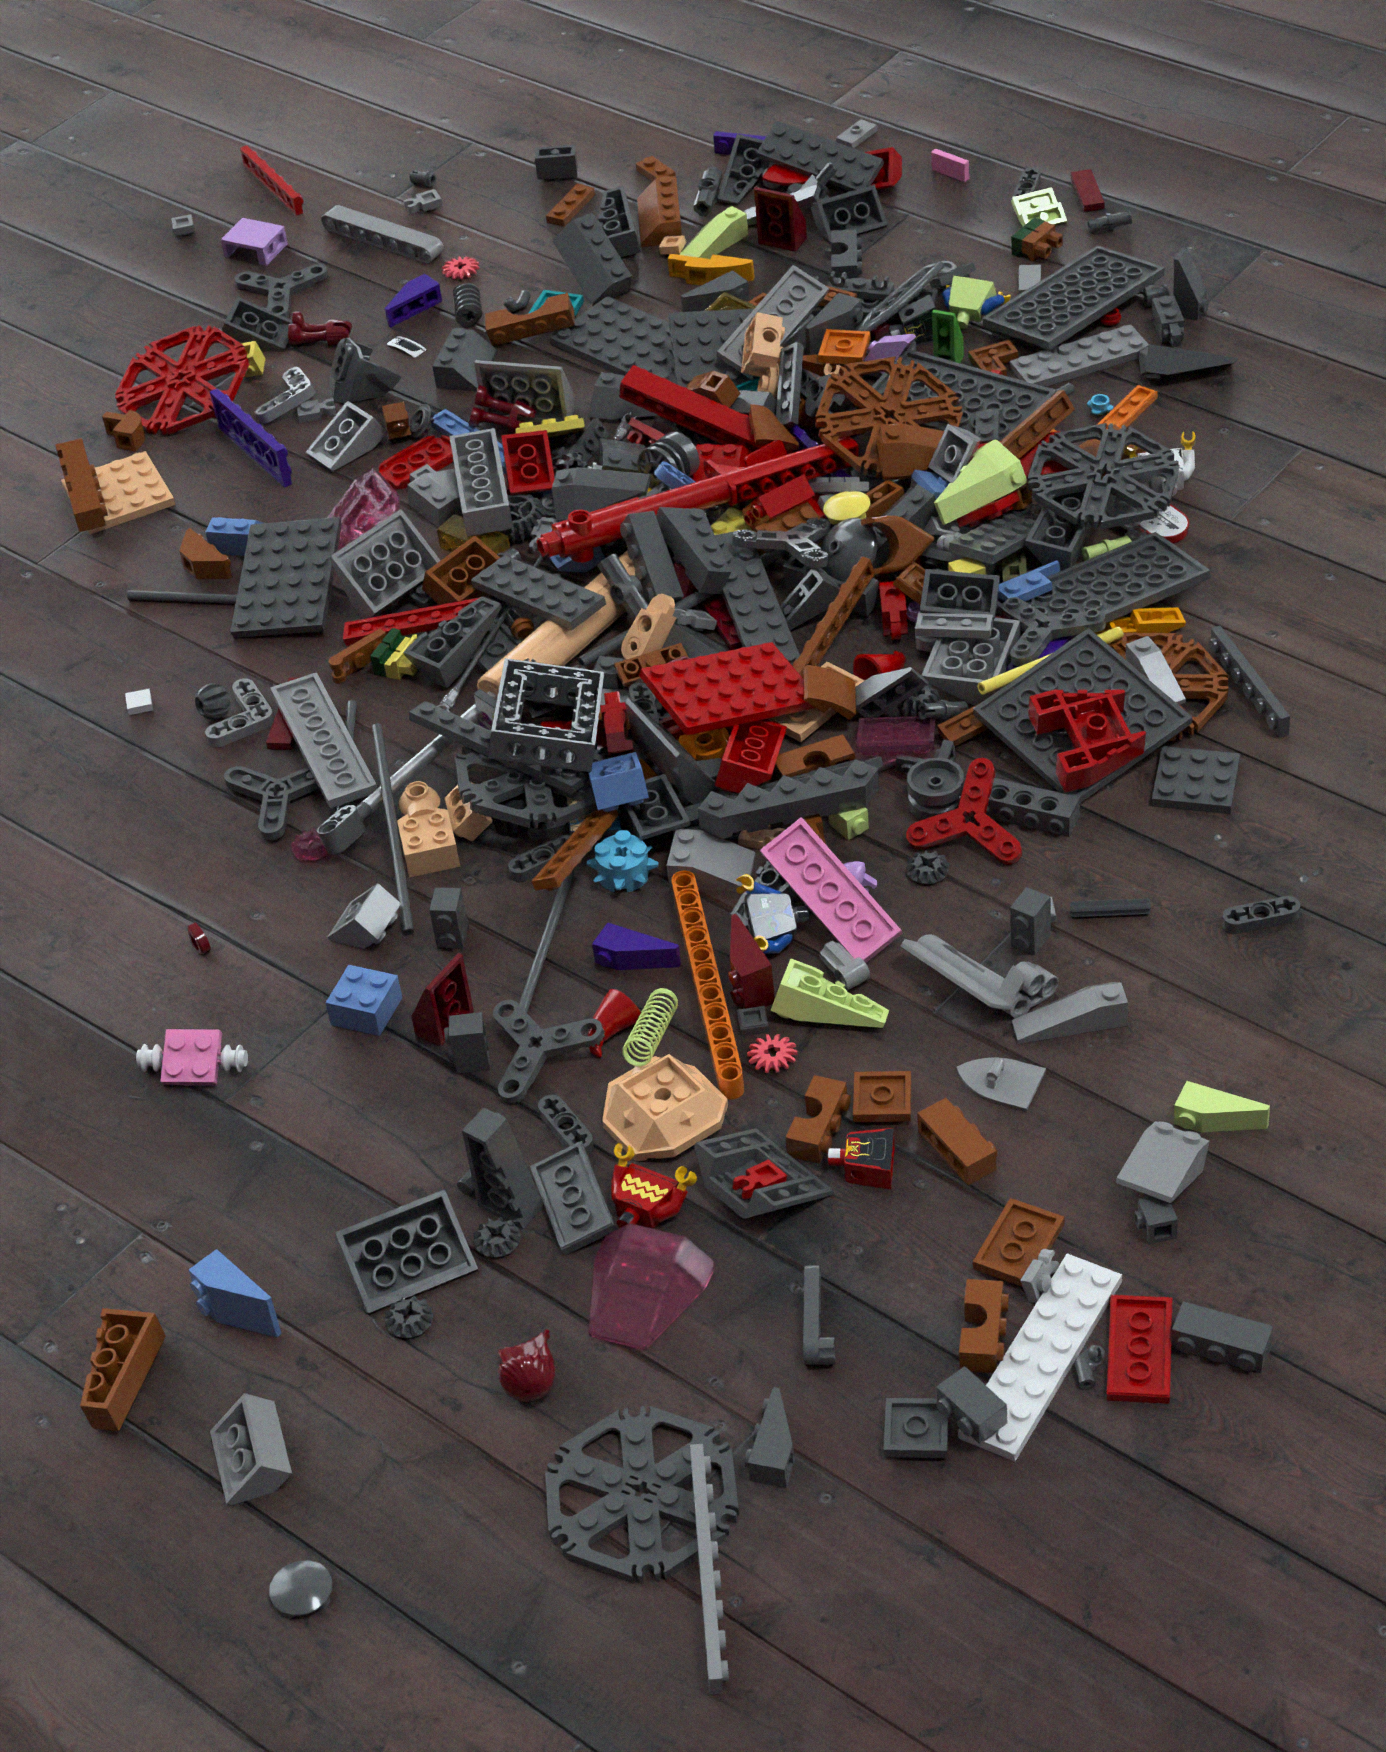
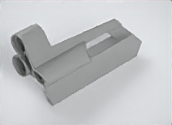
[901,934,1059,1018]

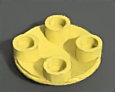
[823,491,870,524]

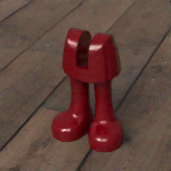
[288,312,352,346]
[468,385,536,433]

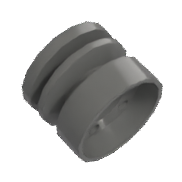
[637,432,700,489]

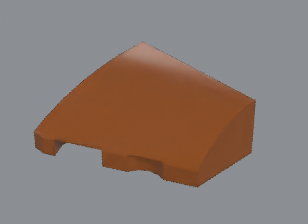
[749,404,799,450]

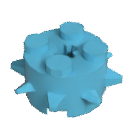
[587,830,659,892]

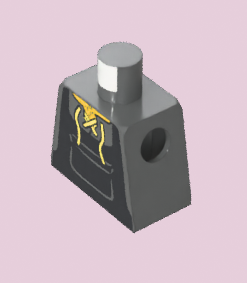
[889,295,936,346]

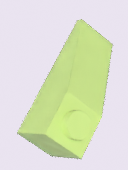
[1174,1081,1270,1132]

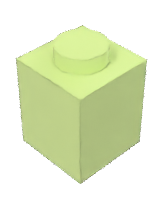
[829,806,869,840]

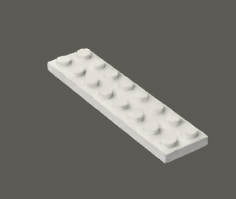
[958,1254,1122,1462]

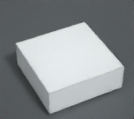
[125,689,153,715]

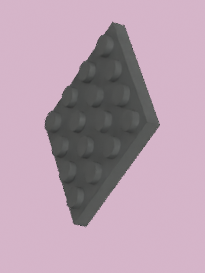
[668,309,759,387]

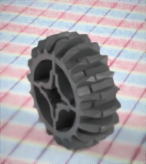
[488,494,545,544]

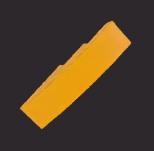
[1094,607,1186,635]

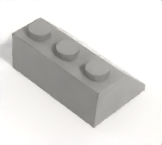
[210,1393,292,1505]

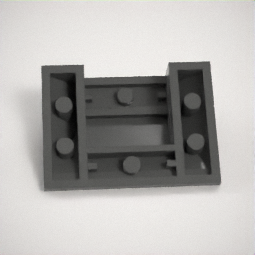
[694,1128,834,1219]

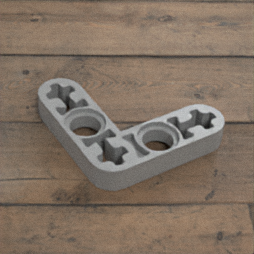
[255,367,316,424]
[205,679,274,747]

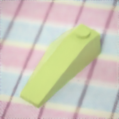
[679,207,748,259]
[934,440,1027,525]
[770,959,889,1028]

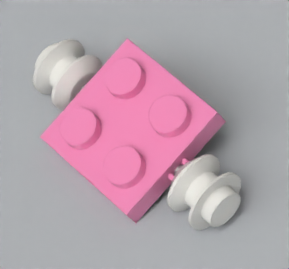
[136,1029,248,1085]

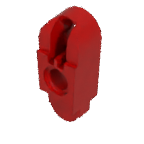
[879,581,908,640]

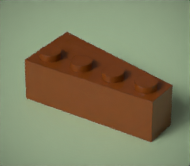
[80,1308,166,1431]

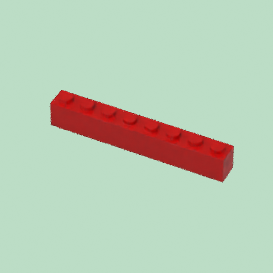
[619,365,795,454]

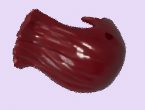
[497,1329,555,1403]

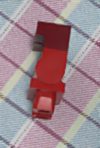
[600,691,634,758]

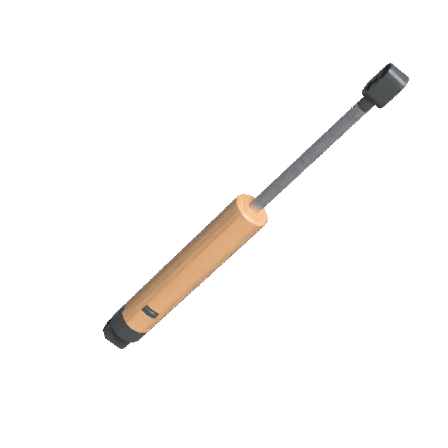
[317,548,676,854]

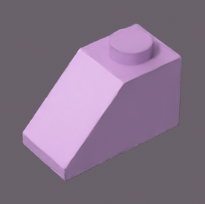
[865,334,916,375]

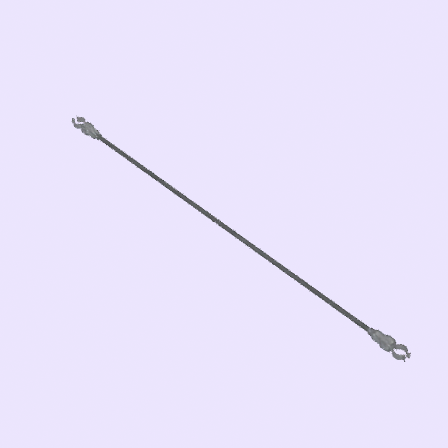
[437,412,637,712]

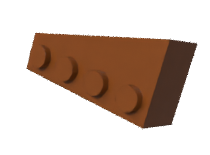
[55,438,108,532]

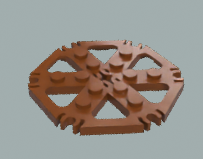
[815,356,963,479]
[1108,633,1228,741]

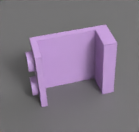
[221,218,288,266]

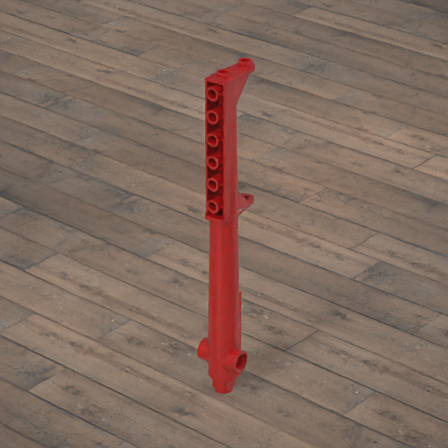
[537,436,859,563]

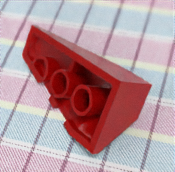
[865,147,902,190]

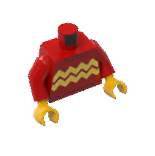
[611,1143,697,1232]

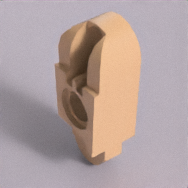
[621,594,676,659]

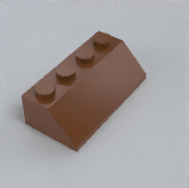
[637,176,682,247]

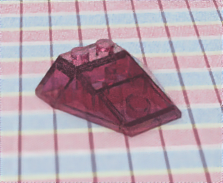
[589,1224,716,1350]

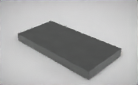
[530,1141,617,1255]

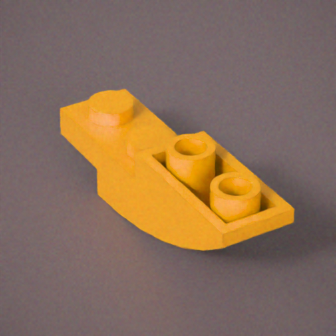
[667,254,754,285]

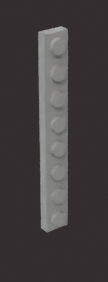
[690,1444,729,1695]

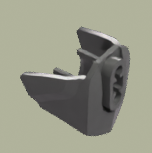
[330,338,401,403]

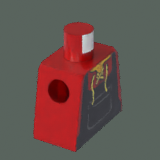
[828,1128,895,1189]

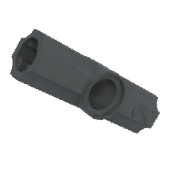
[694,167,722,216]
[597,554,648,622]

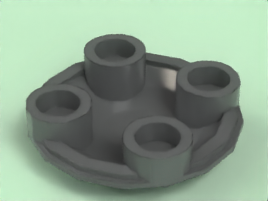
[269,1560,332,1619]

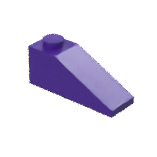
[385,274,442,328]
[592,923,681,970]

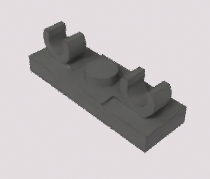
[827,271,894,301]

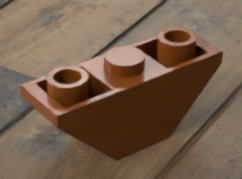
[179,528,232,579]
[614,643,688,688]

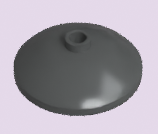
[820,518,877,582]

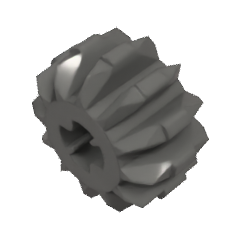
[897,684,939,722]

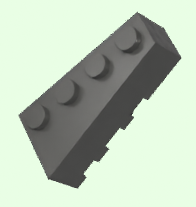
[599,186,641,257]
[656,507,731,594]

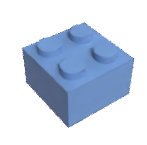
[326,965,402,1036]

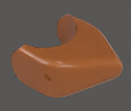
[860,516,934,576]

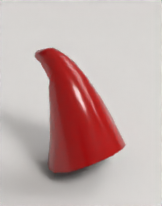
[853,651,906,680]
[588,989,643,1058]

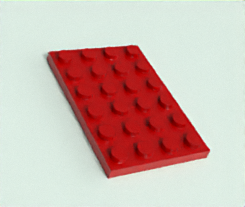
[640,642,815,736]

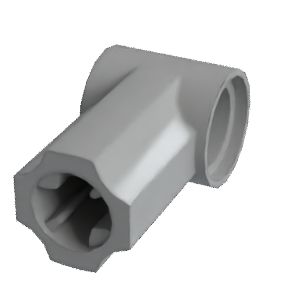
[820,941,870,991]

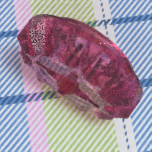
[291,828,328,861]

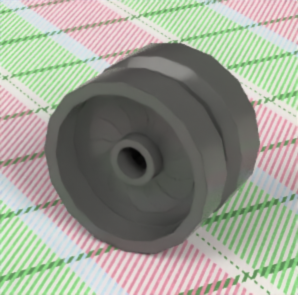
[907,757,964,820]

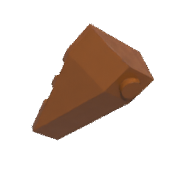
[876,424,944,480]

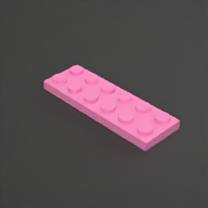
[760,817,903,963]

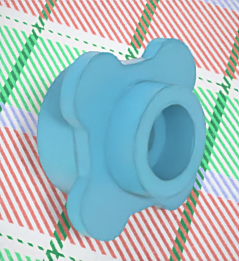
[1087,394,1113,415]

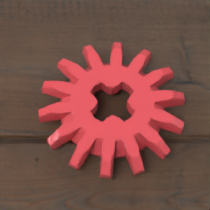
[442,257,479,280]
[747,1034,798,1073]

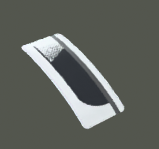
[387,336,426,358]

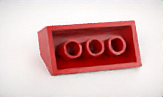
[715,719,787,793]

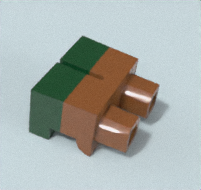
[1011,217,1063,261]

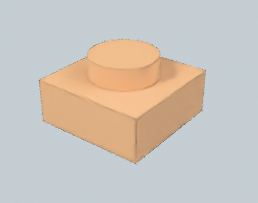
[659,236,686,255]

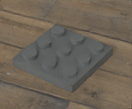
[1152,746,1240,814]

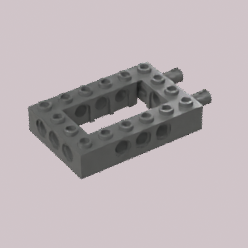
[488,658,604,772]

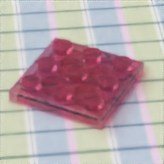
[856,716,936,756]

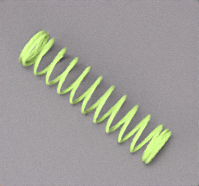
[623,988,678,1067]

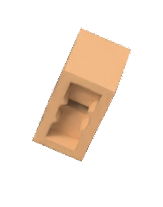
[445,781,492,842]

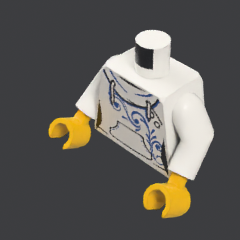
[1124,432,1196,496]

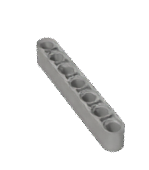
[321,205,444,263]

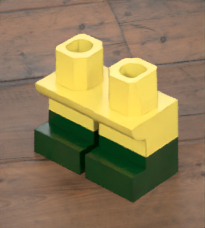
[370,628,417,680]

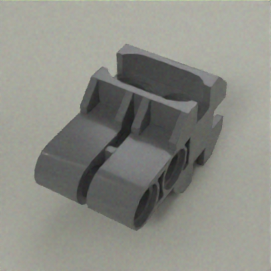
[800,369,861,438]

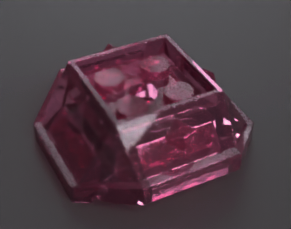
[328,468,402,551]

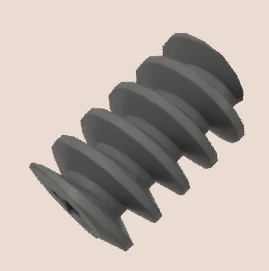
[453,283,482,328]

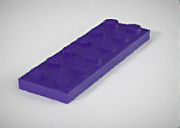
[210,388,292,488]

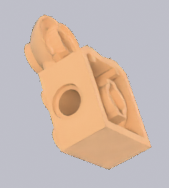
[741,312,785,400]
[397,781,460,878]

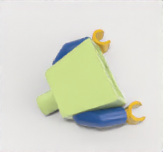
[942,276,1011,329]

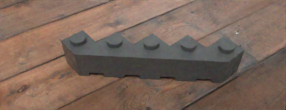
[698,759,879,839]

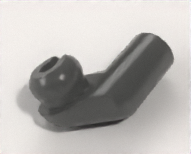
[503,290,531,312]
[1075,1345,1105,1389]

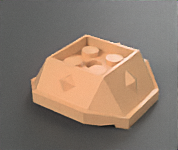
[602,1054,728,1161]

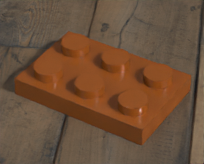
[973,1198,1065,1287]

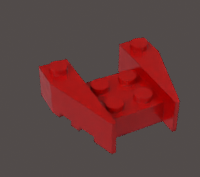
[1028,690,1146,793]

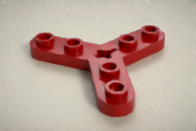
[906,758,1022,865]

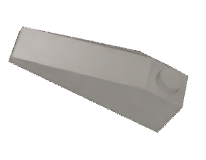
[1012,982,1128,1044]

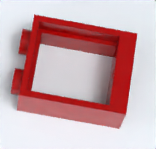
[741,474,815,531]

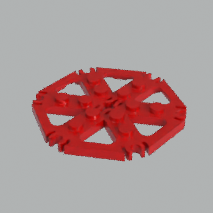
[115,325,249,435]

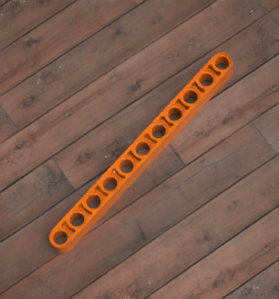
[671,870,744,1100]

